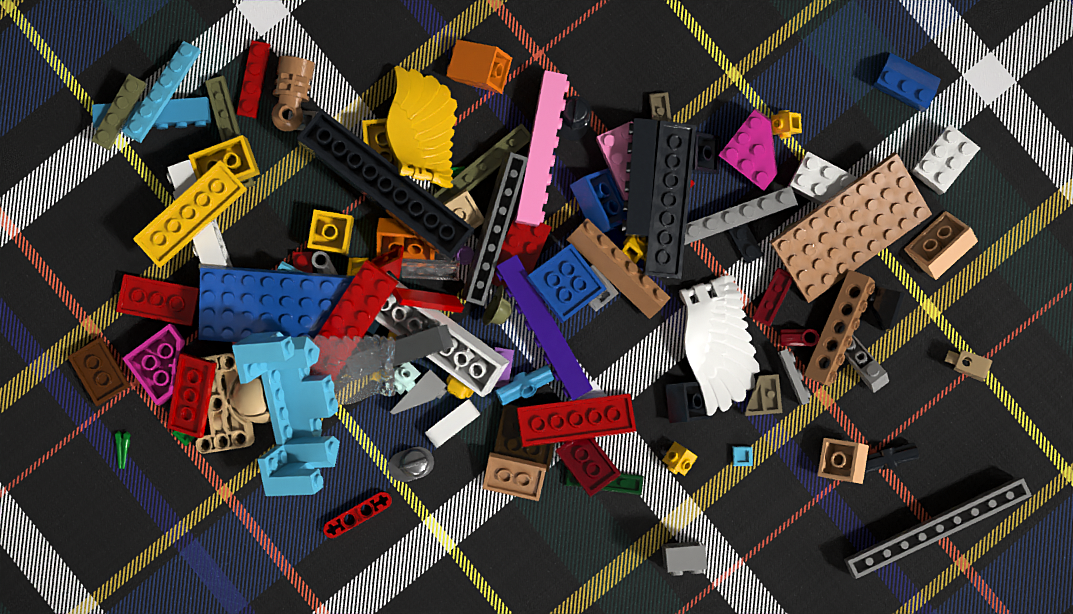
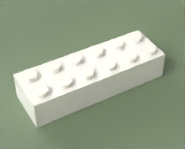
[167,160,233,269]

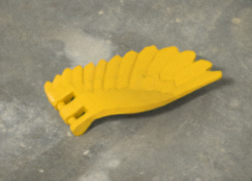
[385,66,457,188]

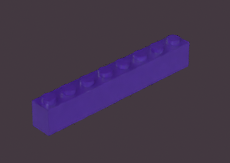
[495,255,593,400]

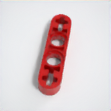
[323,492,392,538]

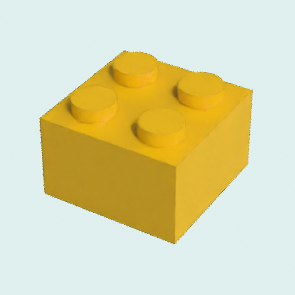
[307,210,354,256]

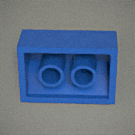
[873,52,941,113]
[570,168,627,233]

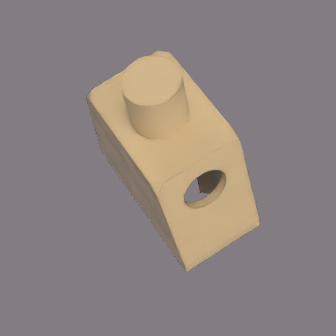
[945,350,992,381]

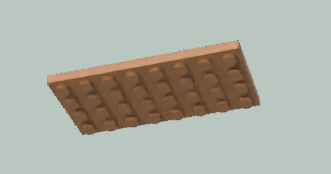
[769,152,932,303]

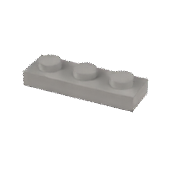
[778,349,811,405]

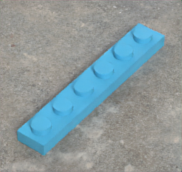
[123,41,201,143]

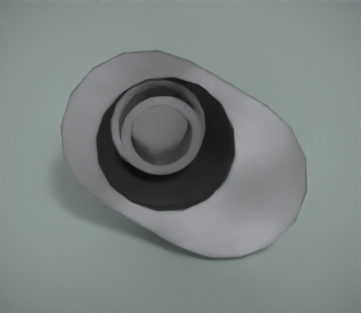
[388,447,434,482]

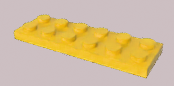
[133,160,248,268]

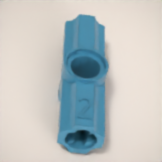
[495,365,554,405]

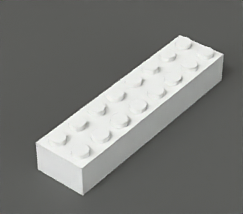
[375,273,510,397]

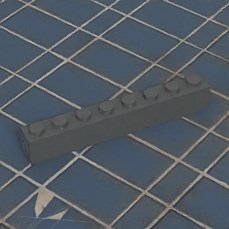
[461,152,528,306]

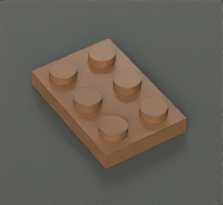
[482,452,547,501]

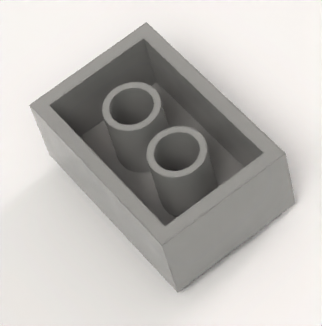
[662,541,707,575]

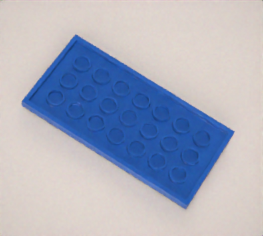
[199,265,355,342]

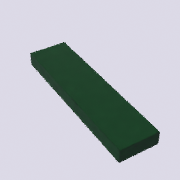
[565,468,644,495]

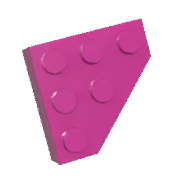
[719,108,777,190]
[122,324,185,405]

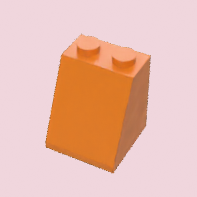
[447,40,512,94]

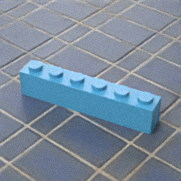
[92,97,211,132]

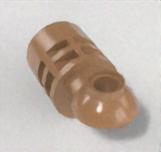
[272,56,315,131]

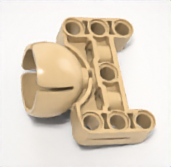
[196,353,271,453]

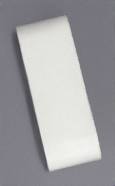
[425,399,480,448]

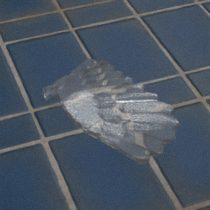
[299,334,396,405]

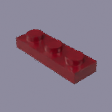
[752,267,793,327]

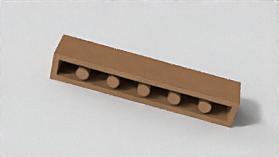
[566,218,671,319]

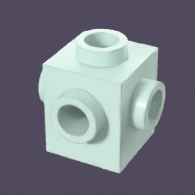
[387,362,421,395]

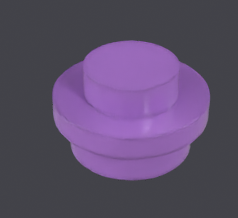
[455,246,474,265]

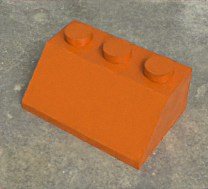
[377,218,435,266]

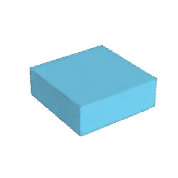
[732,447,753,466]

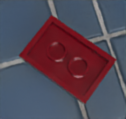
[555,438,621,497]

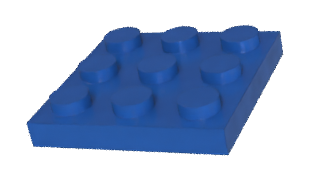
[526,243,607,323]

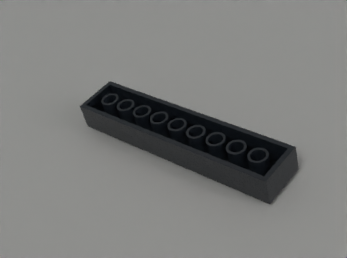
[297,109,474,262]

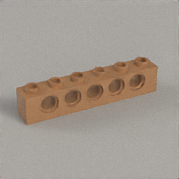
[804,270,875,387]

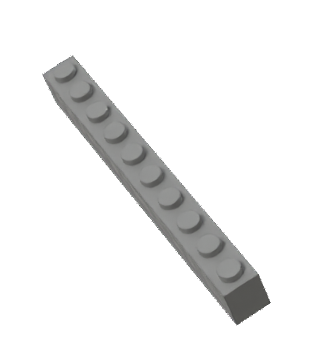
[844,477,1032,579]

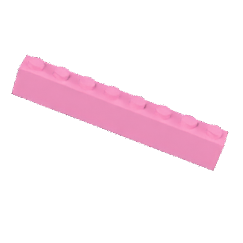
[515,70,569,227]

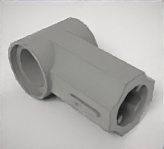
[312,251,338,275]

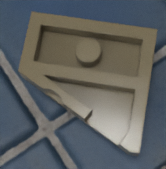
[744,374,782,416]

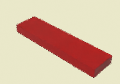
[392,287,464,313]

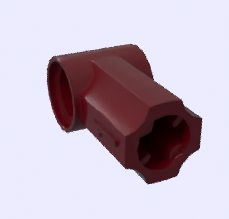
[780,329,819,346]

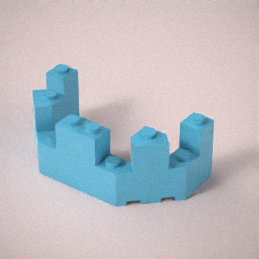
[232,331,340,496]

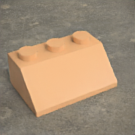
[904,211,978,280]

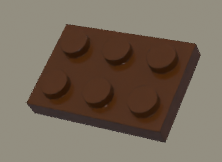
[68,337,131,406]

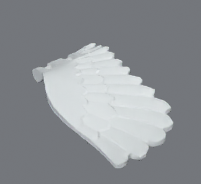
[679,275,760,416]

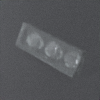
[402,258,460,281]

